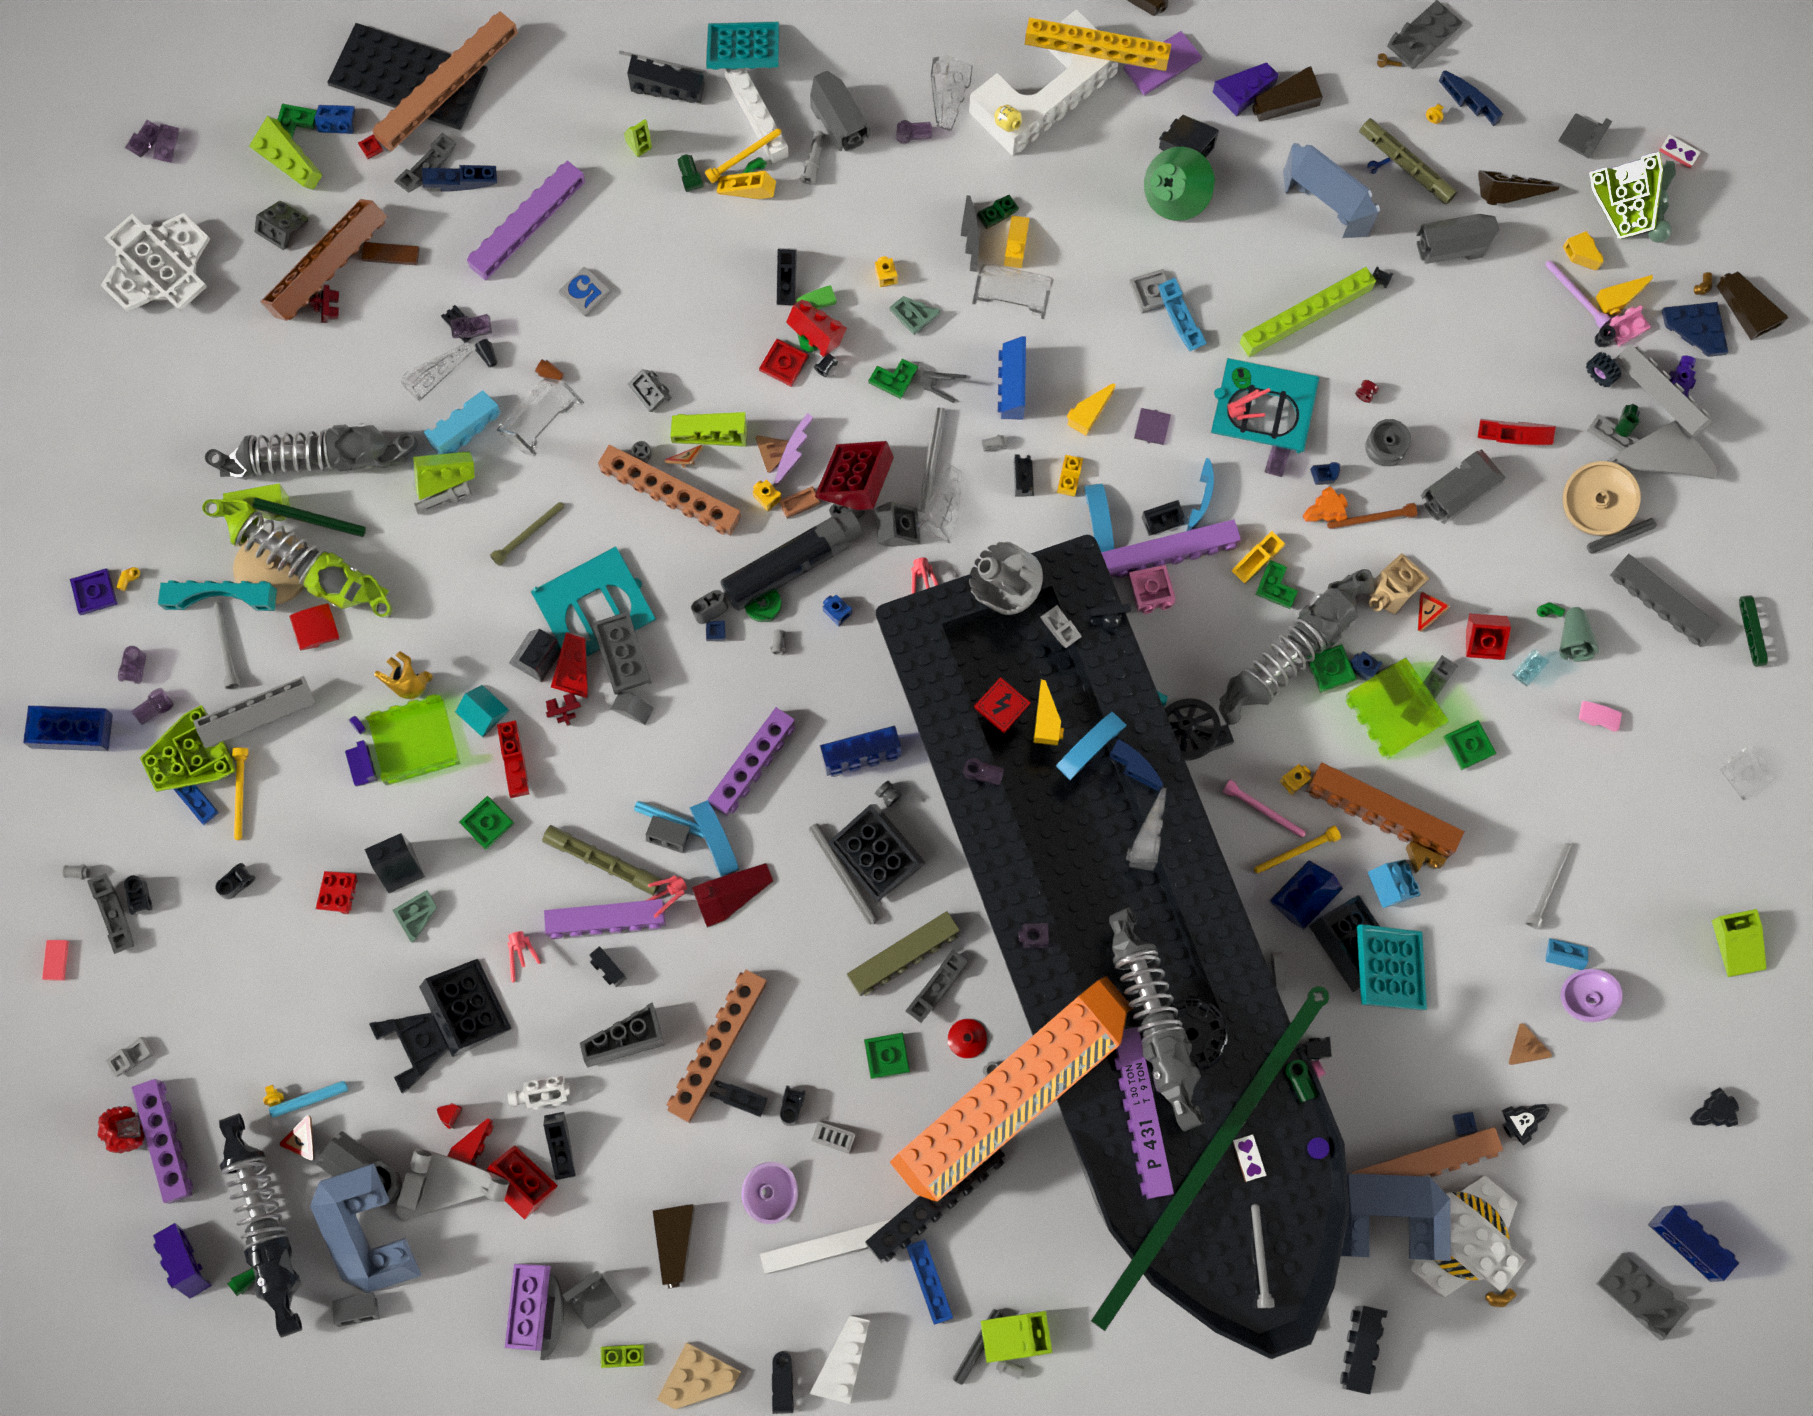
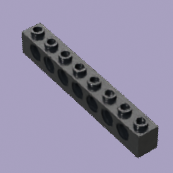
[865,1149,1005,1263]

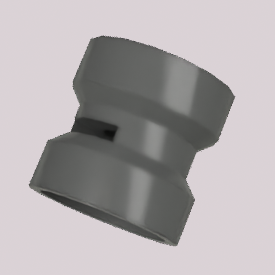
[875,780,902,807]

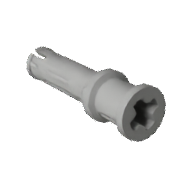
[800,130,825,185]
[414,481,472,515]

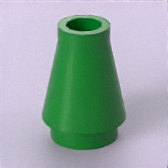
[227,1268,255,1296]

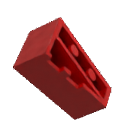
[786,299,847,357]

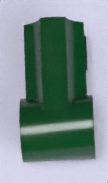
[677,154,703,192]
[1615,404,1640,438]
[1285,1060,1318,1103]

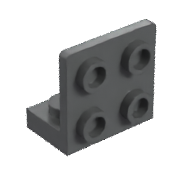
[1558,113,1612,159]
[254,201,308,250]
[562,1271,621,1329]

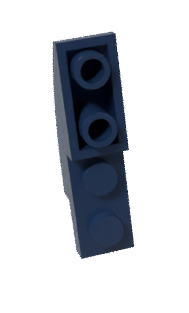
[422,165,497,191]

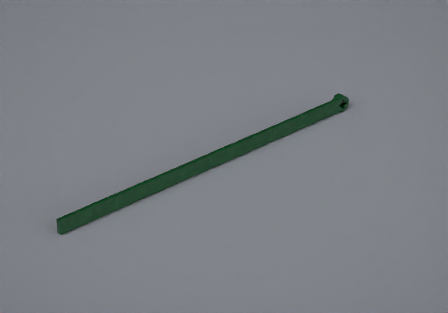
[1091,986,1329,1331]

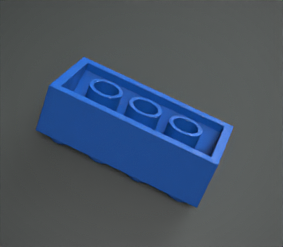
[997,336,1026,420]

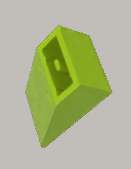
[1711,909,1766,977]
[980,1311,1052,1363]

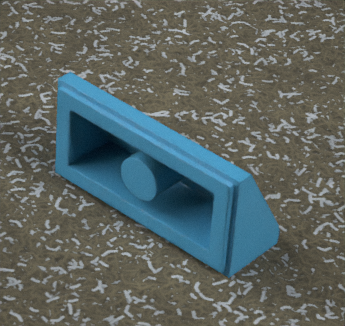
[1546,938,1588,970]

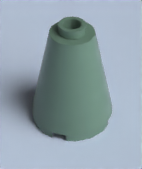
[1559,607,1599,662]

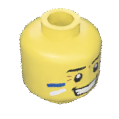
[994,104,1022,132]

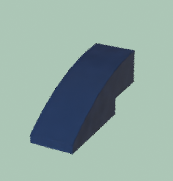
[1109,739,1163,792]

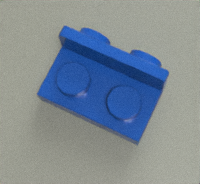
[315,105,356,134]

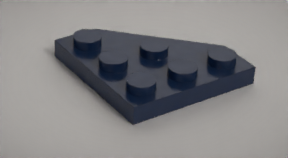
[1662,302,1728,357]

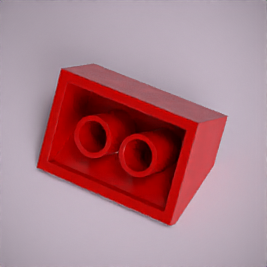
[486,1145,558,1220]

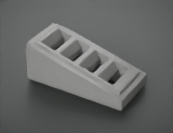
[811,1121,856,1154]

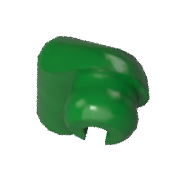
[797,334,818,352]

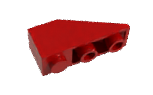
[447,1118,494,1166]

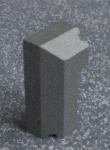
[810,71,871,152]
[1416,214,1499,264]
[1421,449,1506,524]
[316,1131,402,1205]

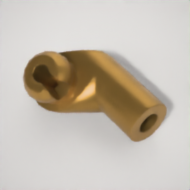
[1694,272,1712,295]
[1485,1288,1517,1308]

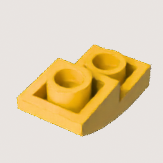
[1057,455,1083,497]

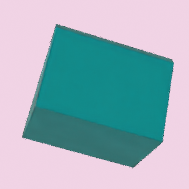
[455,685,510,738]

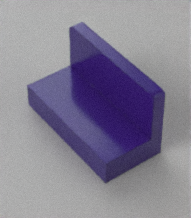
[345,740,378,787]

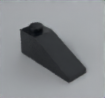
[776,248,797,305]
[543,1112,576,1180]

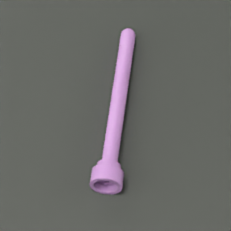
[1545,261,1612,329]

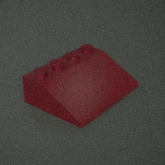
[815,441,894,510]

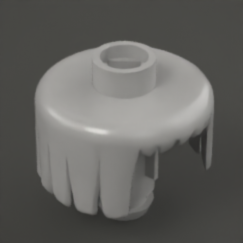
[969,542,1043,615]

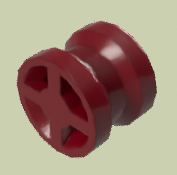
[1355,380,1379,403]

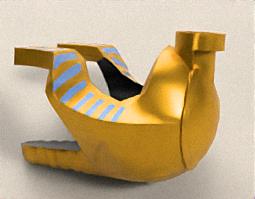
[375,651,433,700]

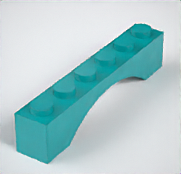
[158,580,277,611]

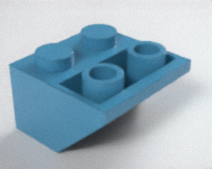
[1368,859,1421,908]

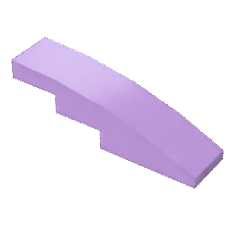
[774,413,813,487]

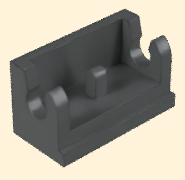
[646,816,690,853]
[332,1292,380,1327]

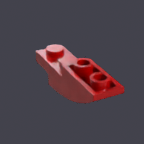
[1477,419,1556,445]
[497,720,530,798]

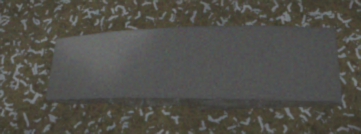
[961,195,979,272]

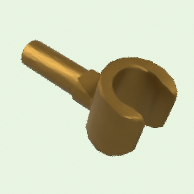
[1377,53,1402,68]

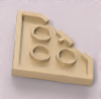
[657,1342,741,1409]

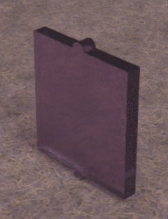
[1134,408,1171,445]

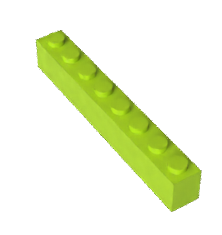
[1239,267,1376,357]

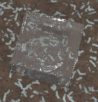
[117,1117,141,1138]

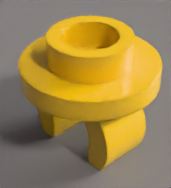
[1426,104,1444,124]
[263,1084,284,1107]

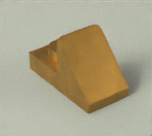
[1406,841,1447,873]

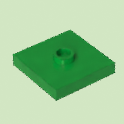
[1306,644,1357,693]
[1443,720,1497,771]
[459,795,515,850]
[864,1032,910,1079]

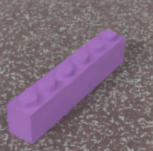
[544,899,666,939]

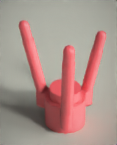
[1227,388,1270,421]
[911,557,939,594]
[645,875,687,918]
[507,931,541,983]

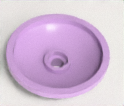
[1561,969,1623,1022]
[742,1162,798,1224]

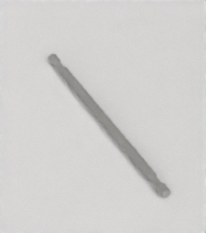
[619,51,702,73]

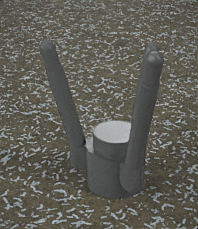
[920,370,967,403]

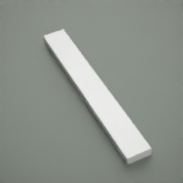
[760,1213,919,1274]

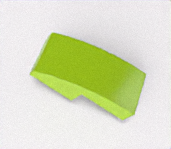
[600,1345,644,1368]

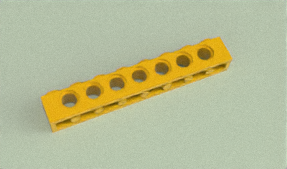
[1024,17,1171,71]

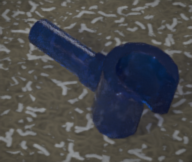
[1367,157,1391,174]

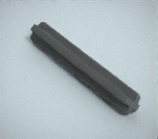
[1587,518,1657,554]
[953,1309,1003,1385]

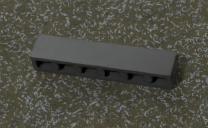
[1610,553,1720,647]

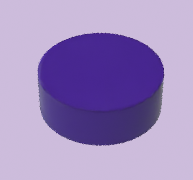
[349,716,366,735]
[1307,1138,1329,1159]

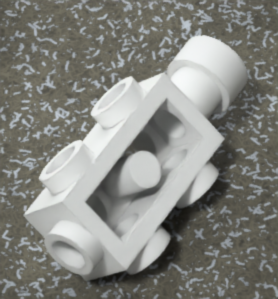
[508,1076,570,1110]

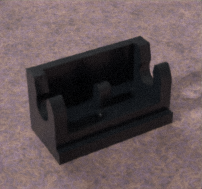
[1013,454,1034,497]
[1141,500,1185,536]

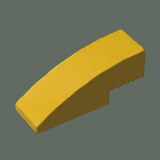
[1231,531,1286,584]

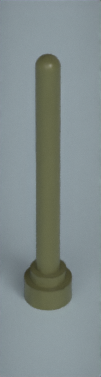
[490,502,564,566]

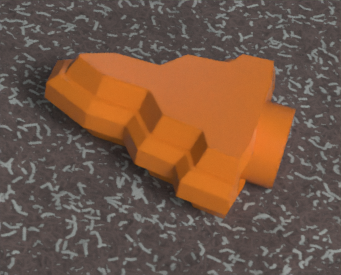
[1303,486,1348,522]

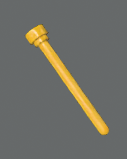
[705,128,782,184]
[232,747,249,841]
[1254,825,1341,874]

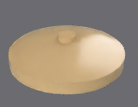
[1562,461,1641,536]
[233,531,304,605]

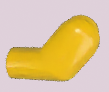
[116,567,140,591]

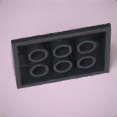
[828,804,926,902]
[1309,895,1380,992]
[419,959,512,1057]

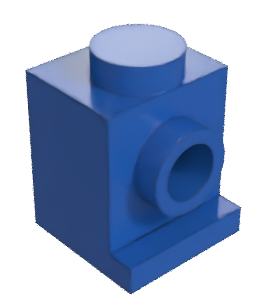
[822,594,852,627]

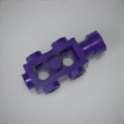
[1669,355,1696,397]

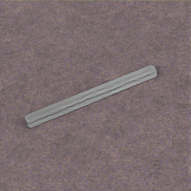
[918,407,946,513]
[809,823,878,925]

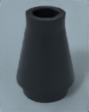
[475,339,498,368]

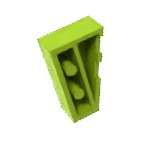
[413,451,475,500]

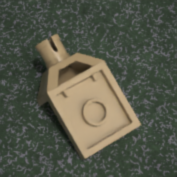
[1369,553,1430,614]

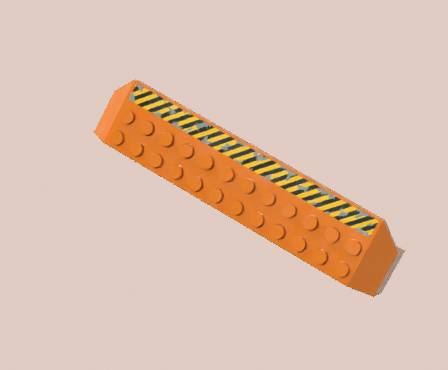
[890,976,1133,1202]

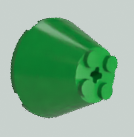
[1144,147,1215,221]

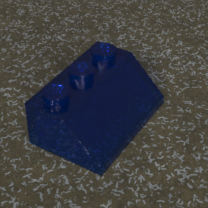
[1269,860,1343,930]

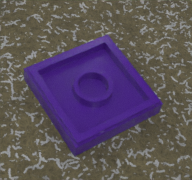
[70,568,117,616]

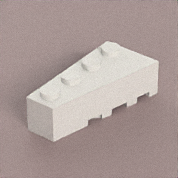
[810,1316,870,1404]

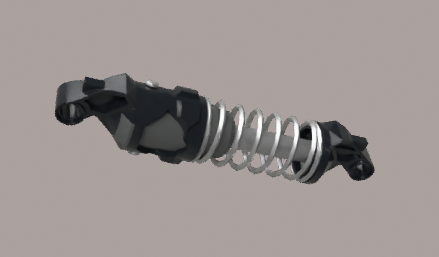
[219,1113,302,1338]

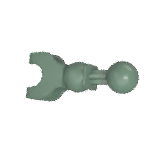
[1638,159,1676,243]

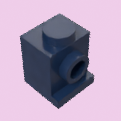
[1351,651,1383,683]

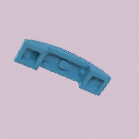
[1158,278,1207,351]
[1187,458,1214,531]
[1084,483,1114,552]
[1056,712,1126,780]
[689,800,739,877]

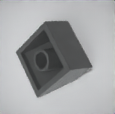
[875,502,920,547]

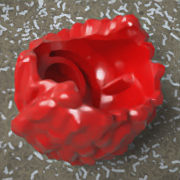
[97,1106,145,1154]

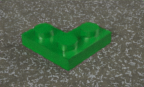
[277,103,317,139]
[868,358,918,399]
[1255,560,1298,609]

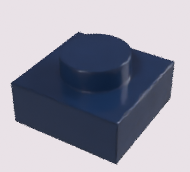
[706,620,726,641]
[1452,1112,1478,1136]

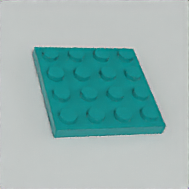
[706,22,779,70]
[1357,924,1427,1011]

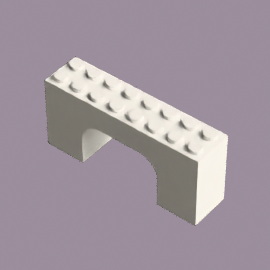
[969,9,1119,156]

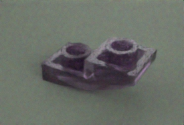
[125,120,164,158]
[153,124,180,163]
[450,314,492,338]
[1264,446,1291,477]

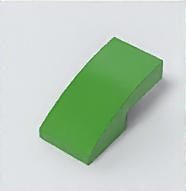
[796,285,837,310]

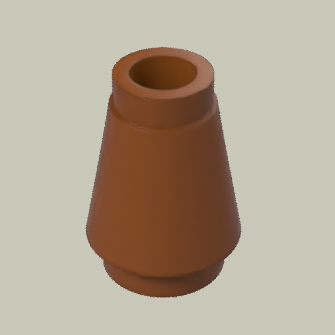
[535,359,564,383]

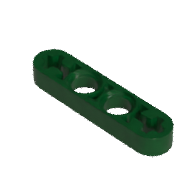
[1739,595,1768,667]

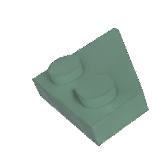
[890,296,940,335]
[392,890,437,943]

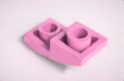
[1579,701,1622,732]

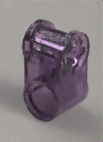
[118,646,146,684]

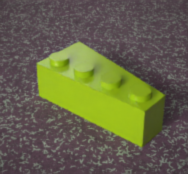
[249,116,322,190]
[670,412,747,447]

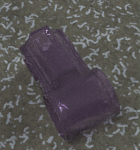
[896,120,932,144]
[131,688,174,725]
[963,758,1004,786]

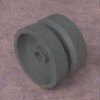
[1365,419,1411,466]

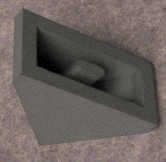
[611,692,654,725]

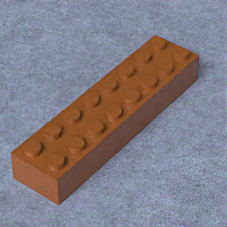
[260,199,387,321]
[1306,762,1465,860]

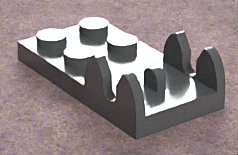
[1387,0,1463,69]
[592,611,651,695]
[1596,1253,1689,1341]

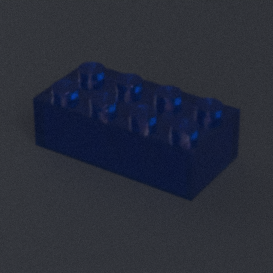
[23,705,113,751]
[820,725,901,777]
[1648,1205,1739,1282]

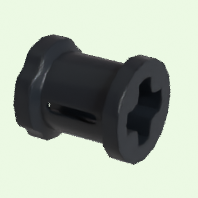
[1372,266,1393,288]
[1594,325,1616,348]
[814,353,838,377]

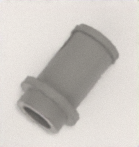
[981,434,1006,451]
[770,629,786,655]
[63,864,91,880]
[996,1360,1024,1380]

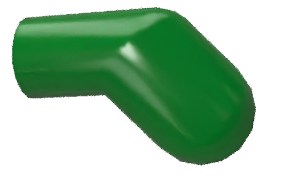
[743,157,767,173]
[1537,602,1565,617]

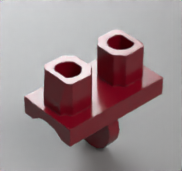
[309,285,339,323]
[546,692,582,726]

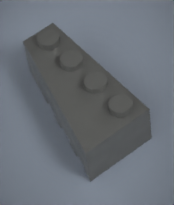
[580,1002,665,1068]

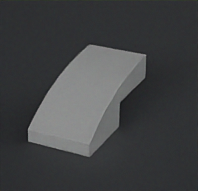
[1040,605,1082,648]
[105,1037,154,1077]

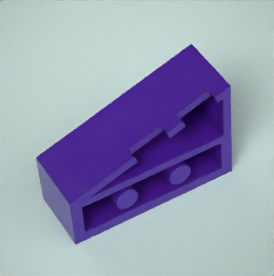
[1212,62,1279,117]
[153,1223,212,1299]

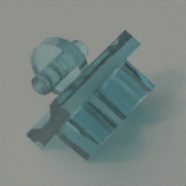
[1512,649,1549,687]

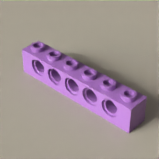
[708,707,796,816]
[132,1079,194,1204]

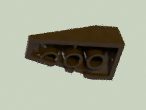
[1478,170,1559,205]

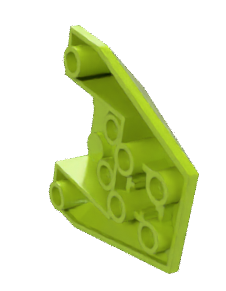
[1590,152,1663,239]
[140,705,235,792]

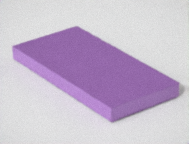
[1123,31,1202,96]
[505,1264,551,1351]

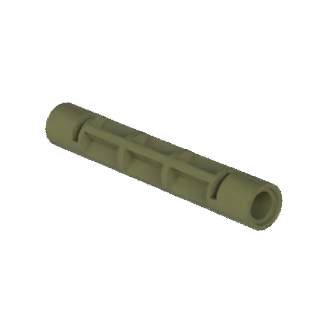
[1359,118,1458,205]
[542,825,662,896]

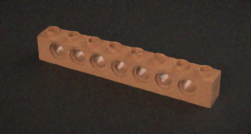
[598,445,741,536]
[666,969,767,1124]

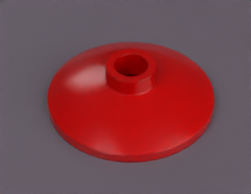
[947,1019,987,1059]

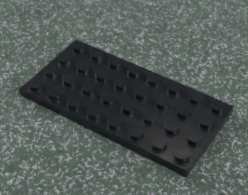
[327,23,488,130]

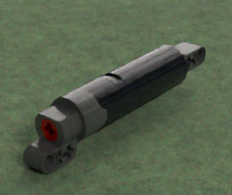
[691,504,865,624]

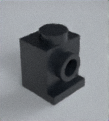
[1300,1037,1332,1060]

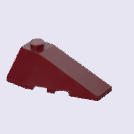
[692,863,773,928]

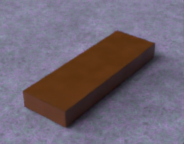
[362,242,420,266]

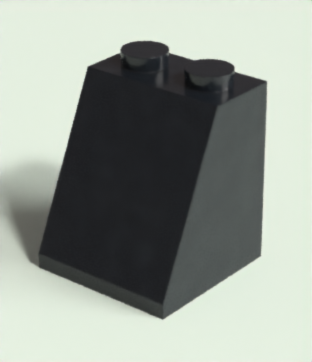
[1159,115,1219,157]
[509,629,561,682]
[364,833,425,893]

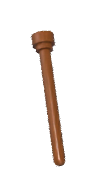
[1327,503,1417,529]

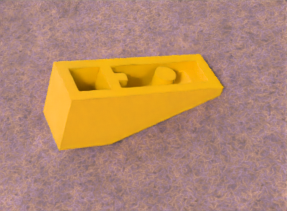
[717,171,776,199]
[1004,215,1030,268]
[1596,275,1653,316]
[1067,383,1116,436]
[1034,680,1064,745]

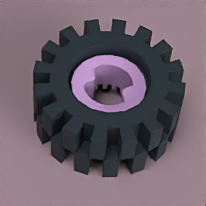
[1586,352,1622,387]

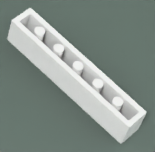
[725,68,789,164]

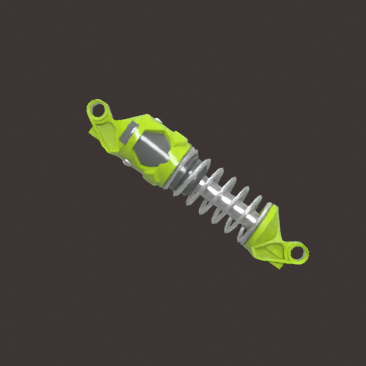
[202,494,392,618]

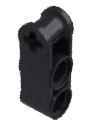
[772,1351,794,1414]

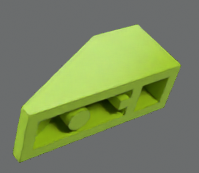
[624,119,652,157]

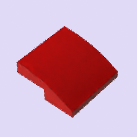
[289,603,340,651]

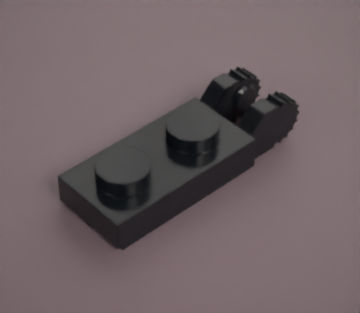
[709,1080,768,1118]

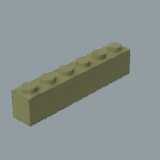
[847,911,960,996]

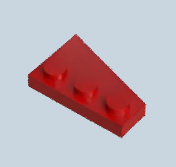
[551,632,588,698]

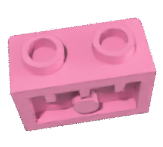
[1609,305,1651,347]

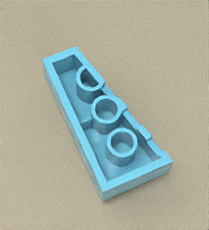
[424,390,501,454]

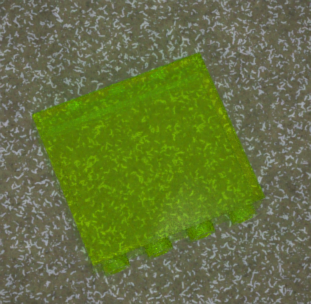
[1345,657,1449,760]
[365,694,461,786]

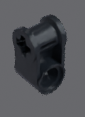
[215,863,255,899]
[124,875,153,915]
[780,1085,806,1126]

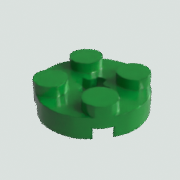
[745,590,782,622]

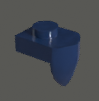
[1310,462,1341,485]

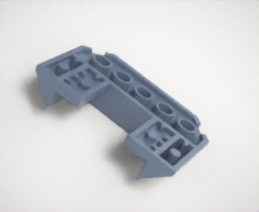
[1283,143,1380,238]
[310,1163,421,1293]
[1341,1173,1451,1261]

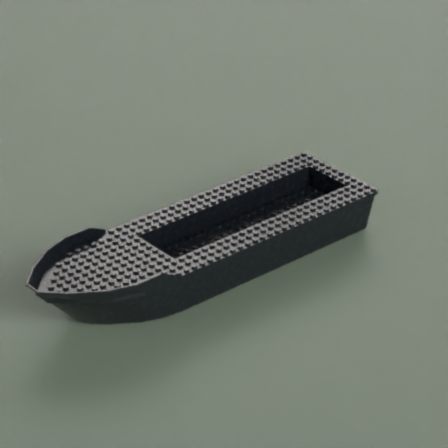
[876,535,1349,1359]

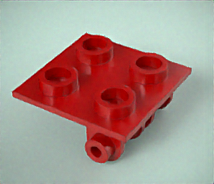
[315,871,358,914]

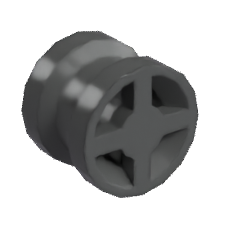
[632,441,652,463]

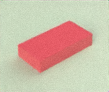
[42,940,69,981]

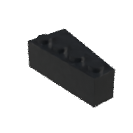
[627,54,705,103]
[1340,1305,1388,1395]

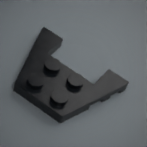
[369,1013,449,1094]

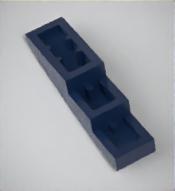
[1439,70,1503,126]

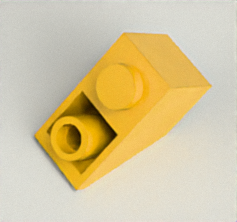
[1563,231,1604,271]

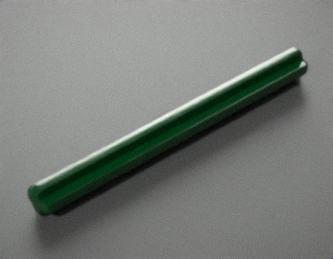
[252,498,366,537]

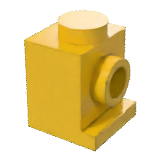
[875,256,898,287]
[752,479,782,511]
[1279,764,1311,795]

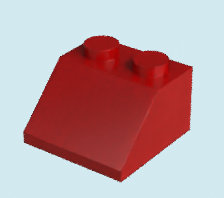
[1466,613,1511,660]

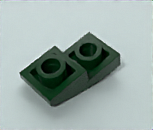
[977,194,1019,229]

